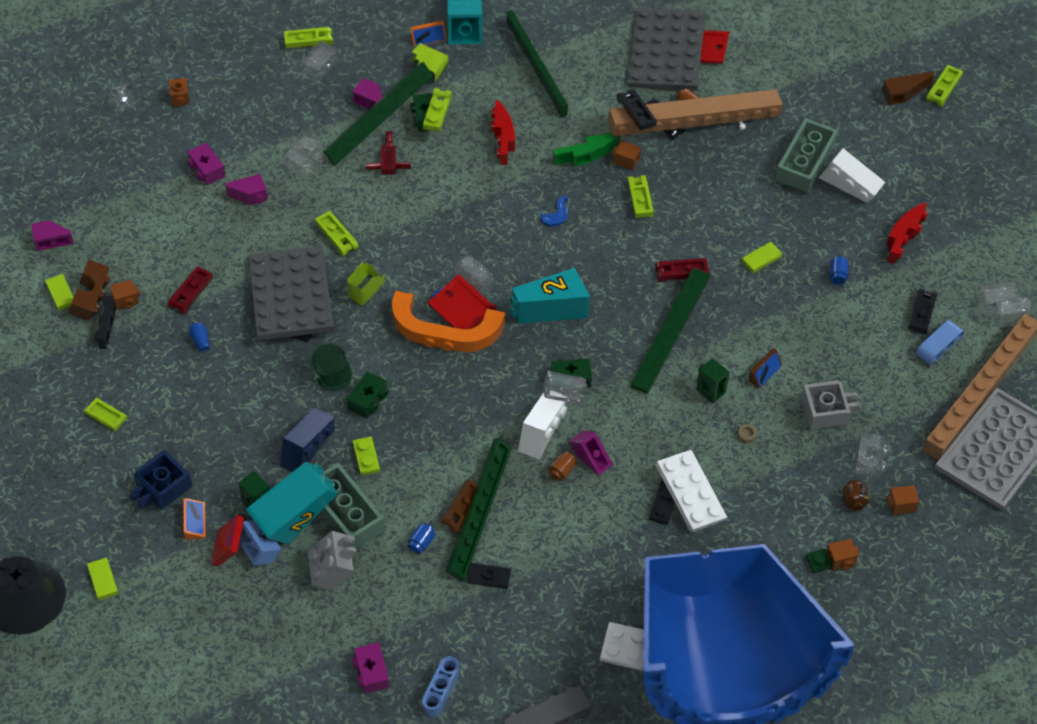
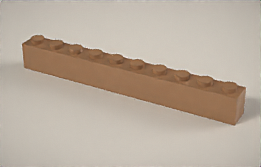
[607,89,783,136]
[923,314,1037,461]

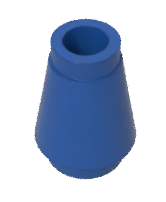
[188,323,210,352]

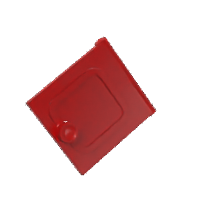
[700,30,730,64]
[427,274,497,329]

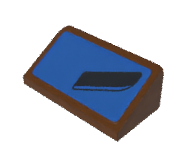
[749,348,782,388]

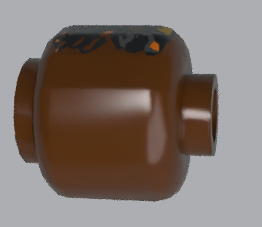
[842,480,870,511]

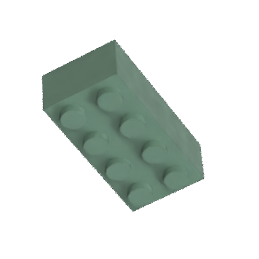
[775,118,838,193]
[321,462,385,548]

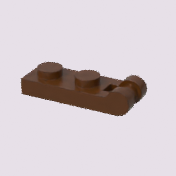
[439,478,477,534]

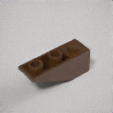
[882,71,934,105]

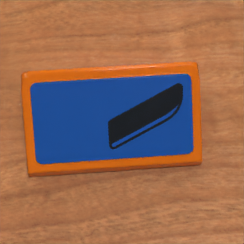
[410,21,447,46]
[183,499,206,540]

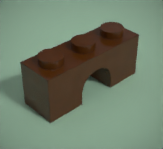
[68,259,111,320]

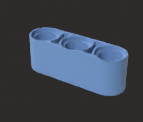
[915,320,965,366]
[422,656,459,718]

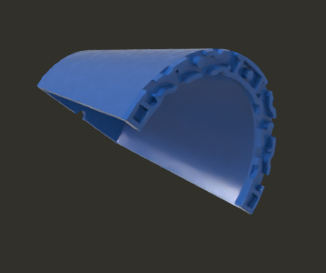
[643,544,854,724]

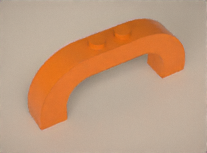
[392,291,505,352]

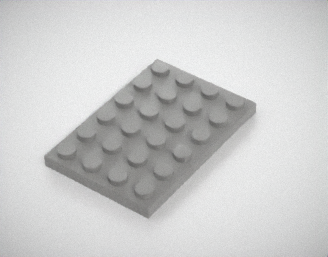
[934,387,1037,511]

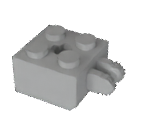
[801,380,862,430]
[307,531,356,590]

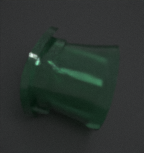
[311,344,352,391]

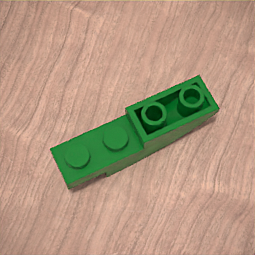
[552,132,620,167]

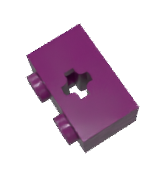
[187,143,226,185]
[352,642,390,694]

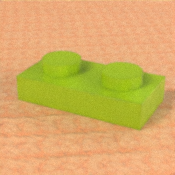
[353,436,380,476]

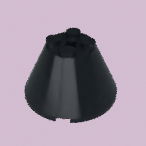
[0,556,66,635]

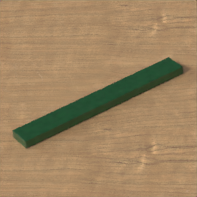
[506,10,568,118]
[323,62,434,165]
[631,268,710,394]
[445,438,512,581]

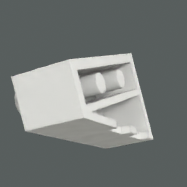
[819,148,885,203]
[518,391,567,459]

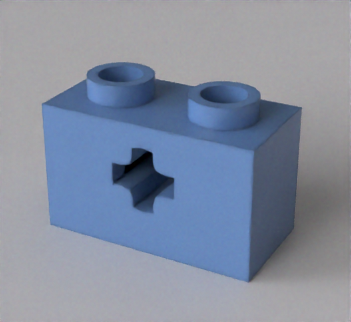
[239,520,282,565]

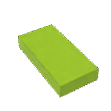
[742,242,782,273]
[45,274,74,311]
[84,397,127,432]
[87,557,118,600]

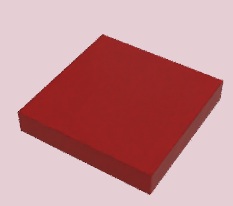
[211,515,244,567]

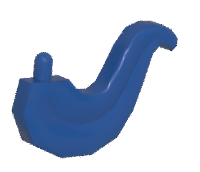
[540,196,568,227]

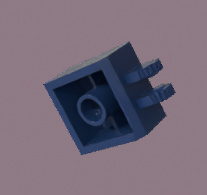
[129,449,193,510]

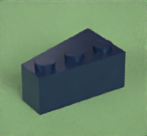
[280,407,335,472]

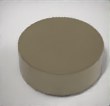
[737,424,757,443]

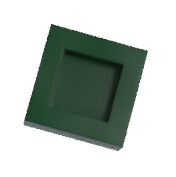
[805,549,833,574]

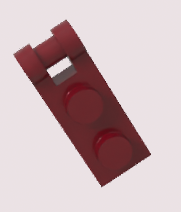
[655,258,709,282]
[168,266,213,314]

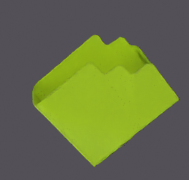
[411,43,448,82]
[347,262,385,306]

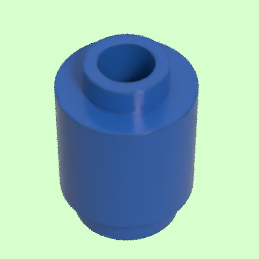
[829,256,849,285]
[407,523,436,554]

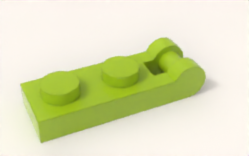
[284,27,334,49]
[926,65,963,107]
[423,88,452,132]
[627,175,654,218]
[315,211,359,256]

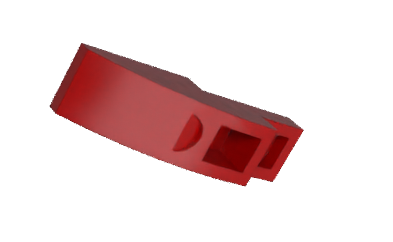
[491,100,515,165]
[886,203,928,264]

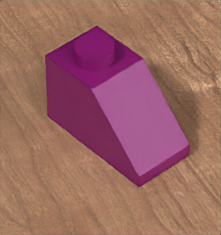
[352,78,382,109]
[225,174,268,205]
[31,220,74,251]
[569,431,613,476]

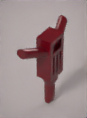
[366,131,411,175]

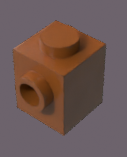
[169,78,190,106]
[612,140,641,170]
[110,279,141,310]
[886,485,919,515]
[826,539,859,570]

